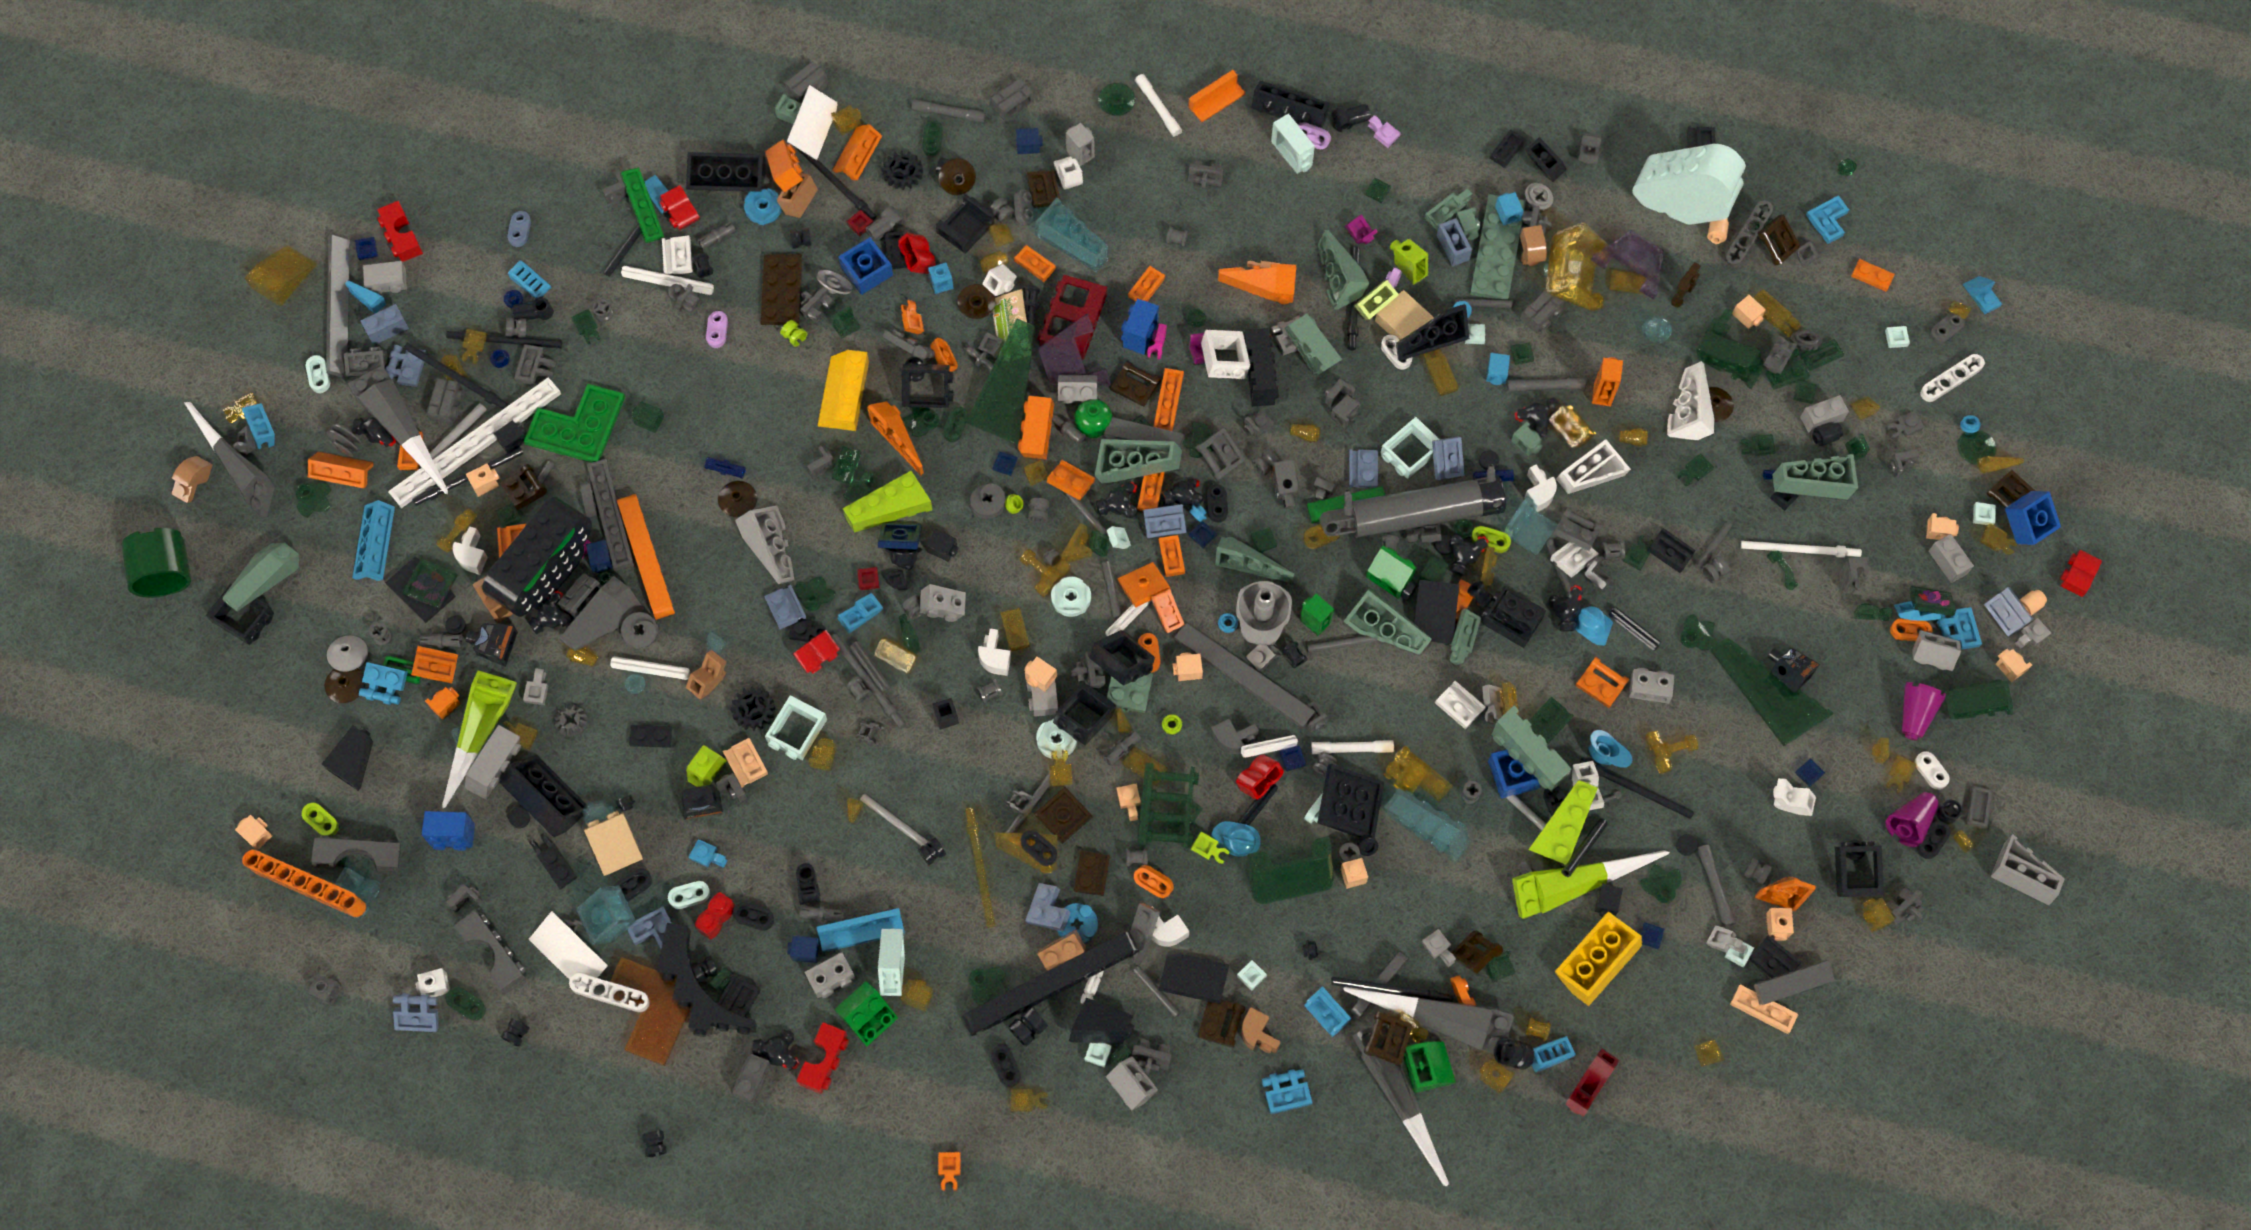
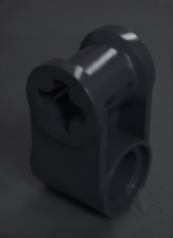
[796,863,821,905]

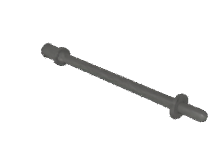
[966,346,1086,445]

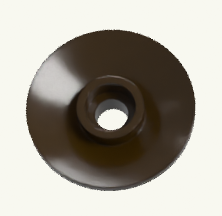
[939,158,976,195]
[957,284,996,319]
[1708,387,1734,422]
[718,481,757,517]
[325,668,365,703]

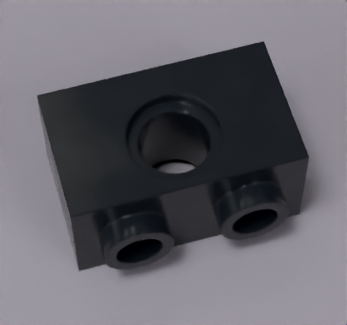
[1525,137,1567,182]

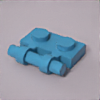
[1937,607,1982,650]
[359,662,408,705]
[1261,1069,1312,1114]

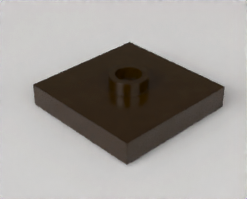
[1034,787,1093,844]

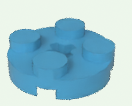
[744,188,782,225]
[1057,903,1098,944]

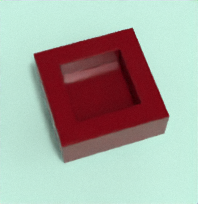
[847,210,873,236]
[857,567,880,591]

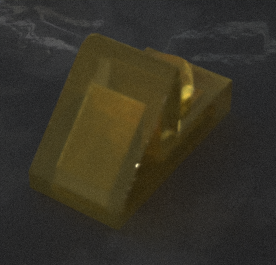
[1061,523,1092,564]

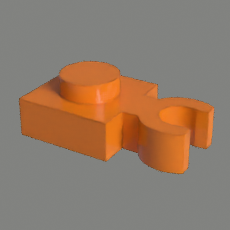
[938,1152,961,1191]

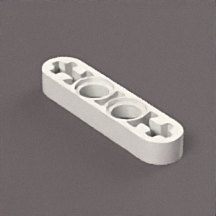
[1920,354,1985,402]
[569,973,650,1012]

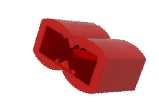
[659,185,700,231]
[899,233,936,274]
[2060,550,2102,597]
[792,630,840,674]
[1236,754,1284,800]
[695,892,735,940]

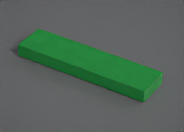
[621,167,664,243]
[1307,486,1385,524]

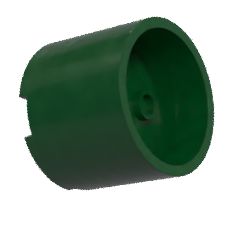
[121,528,191,598]

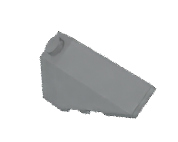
[735,505,794,584]

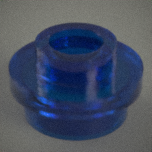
[504,290,523,308]
[490,349,510,368]

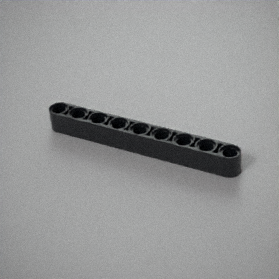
[962,931,1139,1036]

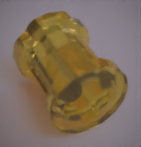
[1525,1017,1551,1041]

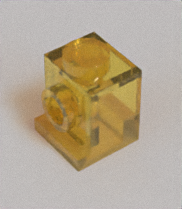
[831,105,862,136]
[441,355,468,382]
[809,738,837,772]
[1863,898,1895,933]
[1479,1060,1514,1094]

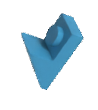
[1963,276,2002,315]

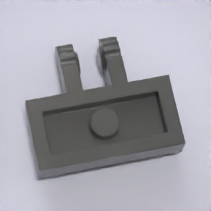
[514,344,556,385]

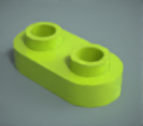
[1471,526,1511,553]
[302,803,339,837]

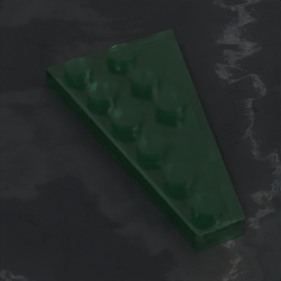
[966,318,1035,446]
[1710,638,1834,746]

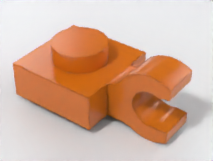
[901,300,924,334]

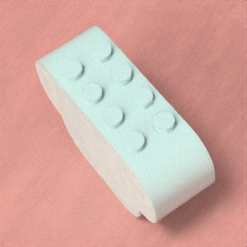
[1633,144,1746,224]

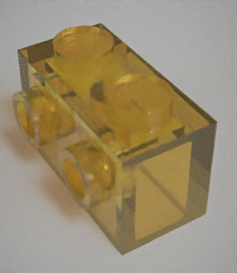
[1549,405,1596,448]

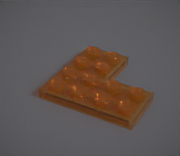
[610,957,691,1066]

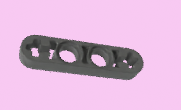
[1726,200,1773,267]
[1350,951,1409,1019]

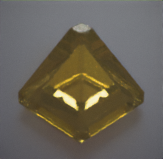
[989,225,1014,247]
[1948,301,1972,319]
[1851,396,1880,420]
[1023,459,1048,486]
[1117,708,1132,734]
[847,798,863,824]
[1953,829,1977,853]
[1694,1040,1725,1067]

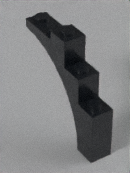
[657,923,757,1037]

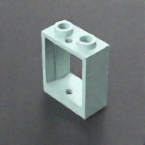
[1271,114,1315,174]
[1381,417,1440,479]
[765,695,827,760]
[878,929,905,996]

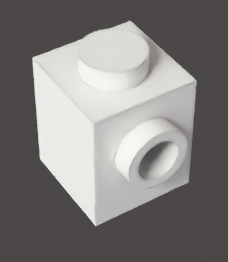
[983,264,1017,296]
[416,968,451,997]

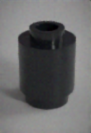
[1812,422,1843,446]

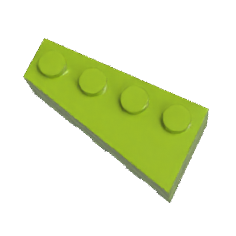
[843,471,932,533]
[1528,779,1598,864]

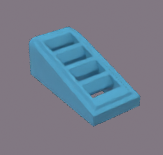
[508,260,551,298]
[346,281,386,314]
[1532,1036,1576,1073]

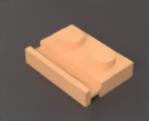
[723,738,768,787]

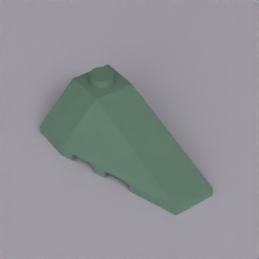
[1318,230,1369,310]
[1215,537,1294,584]
[223,543,299,611]

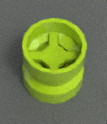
[780,320,807,347]

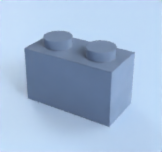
[1437,219,1472,267]
[361,304,409,345]

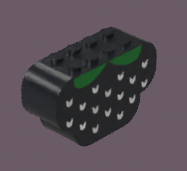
[482,497,592,617]

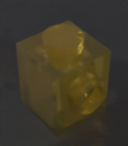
[900,979,934,1012]

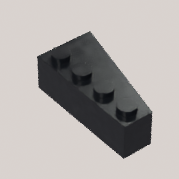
[1244,328,1279,407]

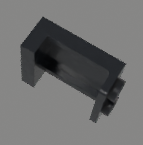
[936,194,995,254]

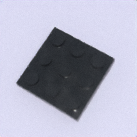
[1317,764,1384,838]

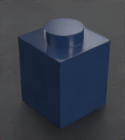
[1016,128,1043,154]
[586,540,613,573]
[787,936,820,963]

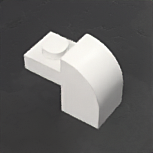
[1054,156,1083,190]
[1524,465,1557,513]
[453,526,488,575]
[978,629,1011,676]
[1572,761,1604,810]
[1773,779,1816,816]
[1151,906,1189,946]

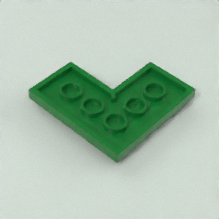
[524,384,625,463]

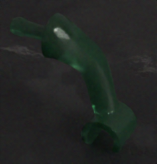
[1767,550,1798,590]

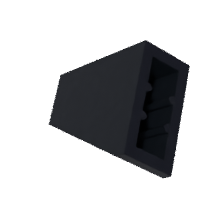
[322,725,373,791]
[1069,997,1135,1044]

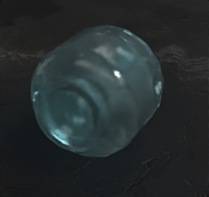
[1643,316,1672,343]
[583,800,614,825]

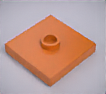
[1118,562,1171,608]

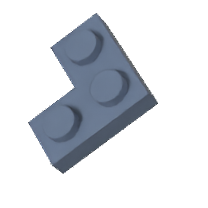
[1025,883,1071,932]
[626,907,672,949]

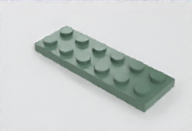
[1470,194,1526,300]

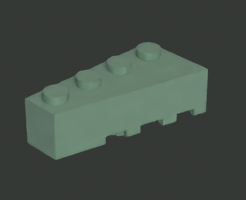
[1095,439,1182,484]
[1773,454,1858,500]
[1492,705,1571,791]

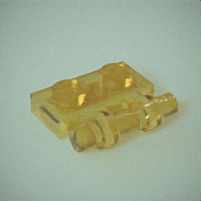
[1384,746,1431,798]

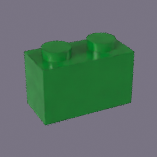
[1300,593,1334,636]

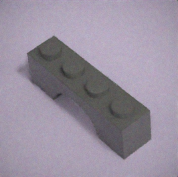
[311,835,401,872]
[454,911,526,994]

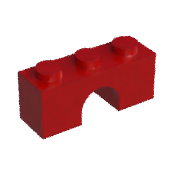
[377,200,423,262]
[796,1022,849,1094]

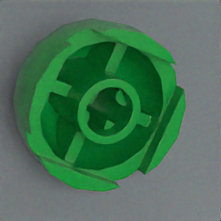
[1074,399,1113,438]

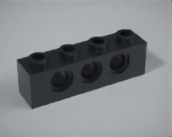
[1251,80,1330,128]

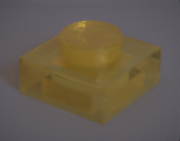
[1872,737,1889,763]

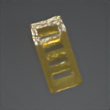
[1977,457,2025,473]

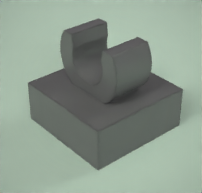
[1314,477,1336,500]

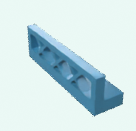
[352,500,395,581]
[817,908,905,952]

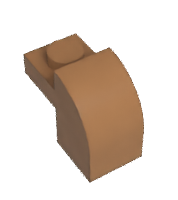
[1520,225,1547,266]
[172,456,212,503]
[472,576,513,623]
[686,650,726,700]
[1242,1007,1280,1053]

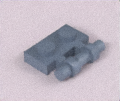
[385,345,427,387]
[393,993,439,1032]

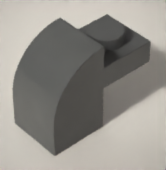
[1211,719,1259,754]

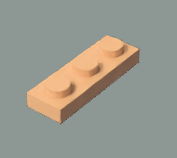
[1730,985,1798,1034]

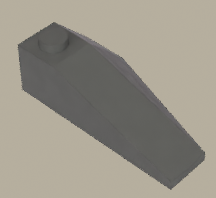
[560,576,644,651]

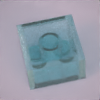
[576,885,636,945]

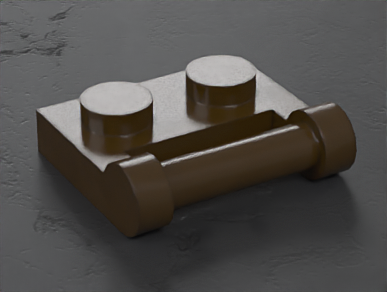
[1757,214,1801,266]
[1671,262,1701,308]
[1110,361,1161,407]
[500,464,547,510]
[1987,470,2035,508]
[1451,930,1503,974]
[1197,1000,1246,1048]
[1364,1012,1413,1066]

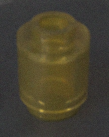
[979,250,1009,274]

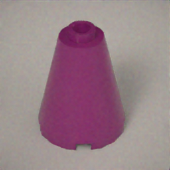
[1902,682,1946,741]
[1885,792,1939,847]

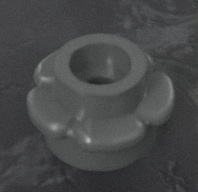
[1044,548,1062,567]

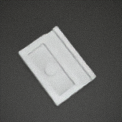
[662,236,693,275]
[1550,542,1599,578]
[1435,681,1486,730]

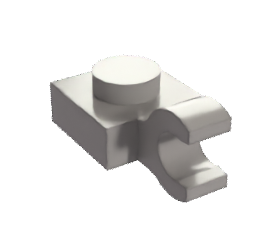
[2015,618,2051,649]
[523,668,548,705]
[1482,684,1504,723]
[1707,925,1747,954]
[1421,929,1456,967]

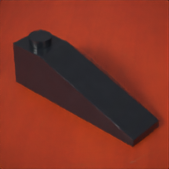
[1396,304,1470,361]

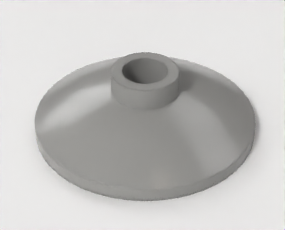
[816,270,853,294]
[327,635,368,672]

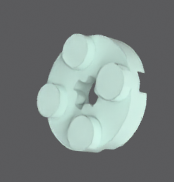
[1051,577,1091,617]
[1036,719,1077,759]

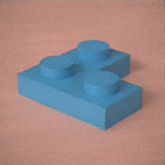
[1806,196,1849,244]

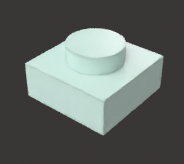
[1465,324,1485,344]
[1885,326,1910,348]
[1973,502,1996,526]
[1107,526,1131,549]
[1724,938,1754,967]
[1237,960,1267,991]
[1085,1043,1112,1068]

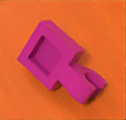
[1147,324,1167,360]

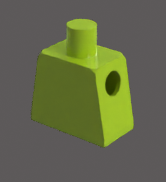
[1390,239,1428,285]
[686,745,727,787]

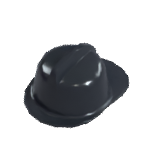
[884,547,922,570]

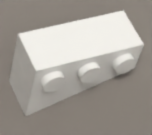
[1556,439,1631,494]

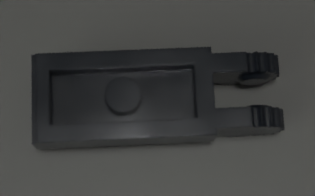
[529,833,578,890]

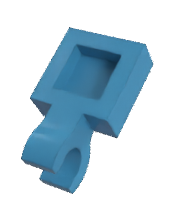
[689,839,728,868]

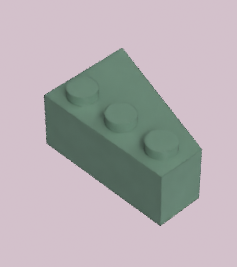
[1284,314,1342,377]

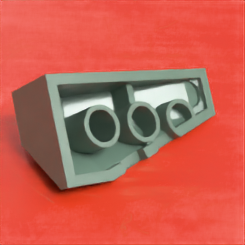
[1344,587,1432,655]

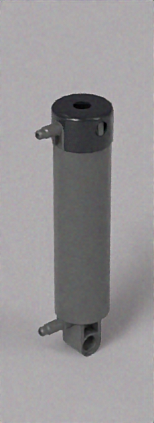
[1319,464,1506,538]

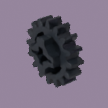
[882,150,923,190]
[730,686,776,731]

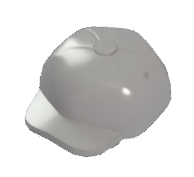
[1236,581,1292,645]

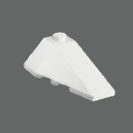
[1667,361,1714,440]

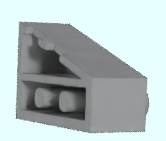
[465,725,521,799]
[1991,834,2064,905]

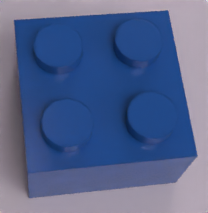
[838,237,893,295]
[1121,298,1159,355]
[2005,491,2061,545]
[1488,750,1541,799]
[422,811,475,851]

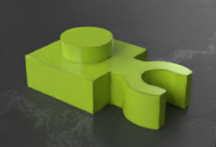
[1190,831,1230,864]

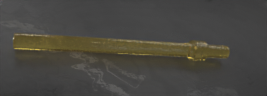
[965,808,996,928]

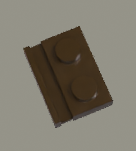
[1026,169,1061,208]
[1074,851,1110,896]

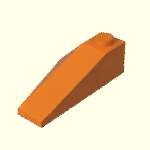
[1218,264,1296,304]
[867,401,924,476]
[1755,877,1816,911]

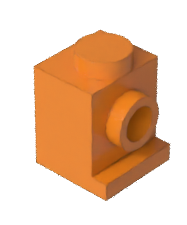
[425,687,461,720]

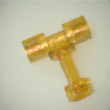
[436,508,477,553]
[1020,549,1071,597]
[1645,730,1698,774]

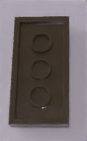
[761,254,802,325]

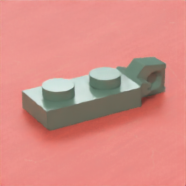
[1424,188,1473,230]
[1450,609,1481,665]

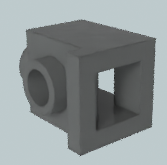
[1330,395,1361,429]

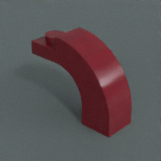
[1565,1048,1620,1117]

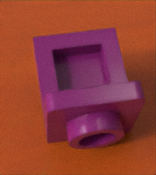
[1345,214,1378,244]
[1189,333,1205,364]

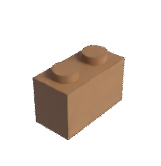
[777,173,818,218]
[1037,929,1086,971]

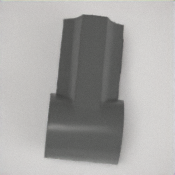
[865,206,905,242]

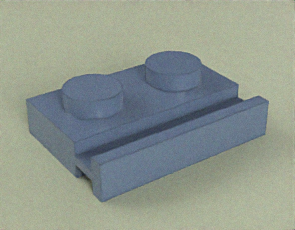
[1432,436,1465,480]
[1349,449,1378,488]
[1143,504,1186,538]
[764,585,806,629]
[1984,587,2034,637]

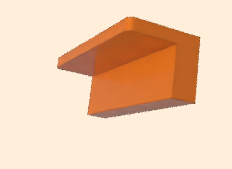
[1188,70,1245,122]
[832,124,882,181]
[308,452,373,488]

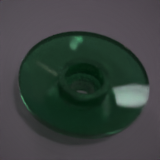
[1098,83,1135,116]
[1957,430,1997,465]

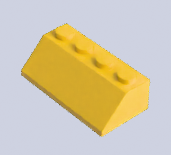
[818,350,869,431]
[1555,912,1642,1006]

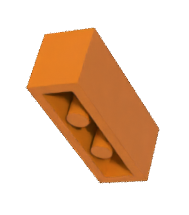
[765,139,803,193]
[1592,357,1623,406]
[1018,396,1055,459]

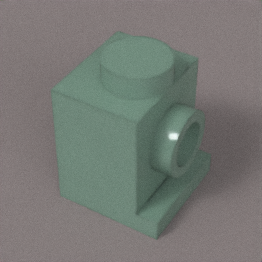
[775,94,802,125]
[1456,207,1480,240]
[1511,422,1543,456]

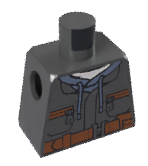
[1271,460,1299,509]

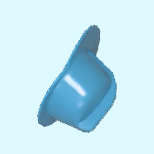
[1574,606,1613,646]
[1588,730,1632,767]
[1211,821,1261,857]

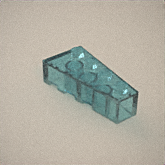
[1035,197,1109,272]
[1385,788,1470,864]

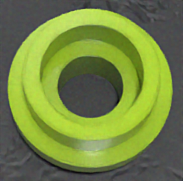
[1005,494,1023,514]
[1162,714,1182,735]

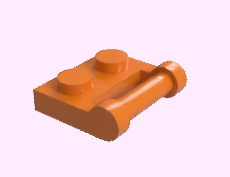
[1575,657,1630,708]

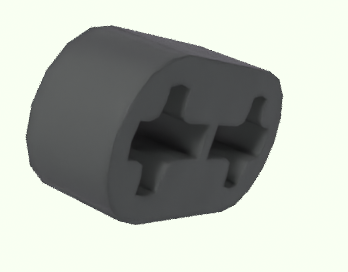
[580,481,598,518]

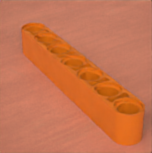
[617,494,675,620]
[242,850,366,917]

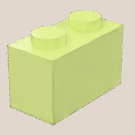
[1354,280,1399,321]

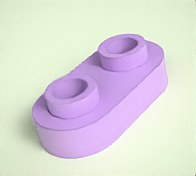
[1298,123,1331,149]
[706,311,728,348]

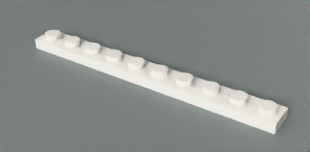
[388,377,561,508]

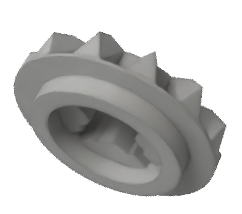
[1524,183,1553,211]

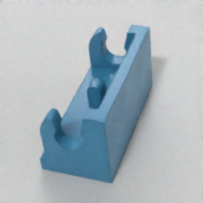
[242,403,275,449]
[1304,987,1351,1037]

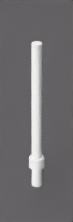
[1741,541,1862,558]

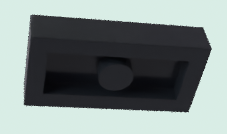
[629,725,673,748]

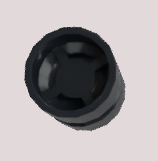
[1008,1006,1048,1047]
[1494,1037,1534,1070]

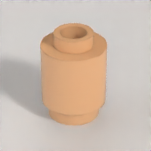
[1707,218,1729,244]
[2019,590,2047,616]

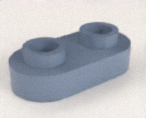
[507,211,531,247]

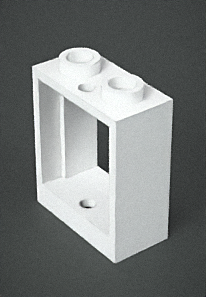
[1201,330,1250,379]

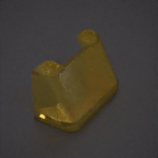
[1546,222,1610,311]

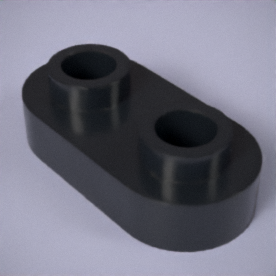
[1207,484,1228,523]
[1917,821,1950,859]
[1020,830,1057,866]
[612,868,652,903]
[733,902,774,931]
[991,1045,1021,1087]

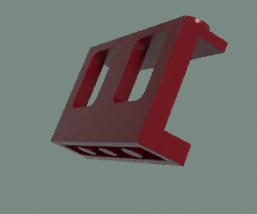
[1038,275,1107,360]

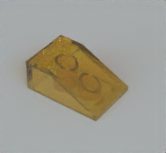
[245,245,317,307]
[995,833,1058,873]

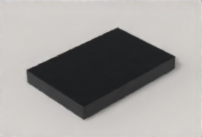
[385,556,456,623]
[1414,580,1460,644]
[1159,951,1229,1004]

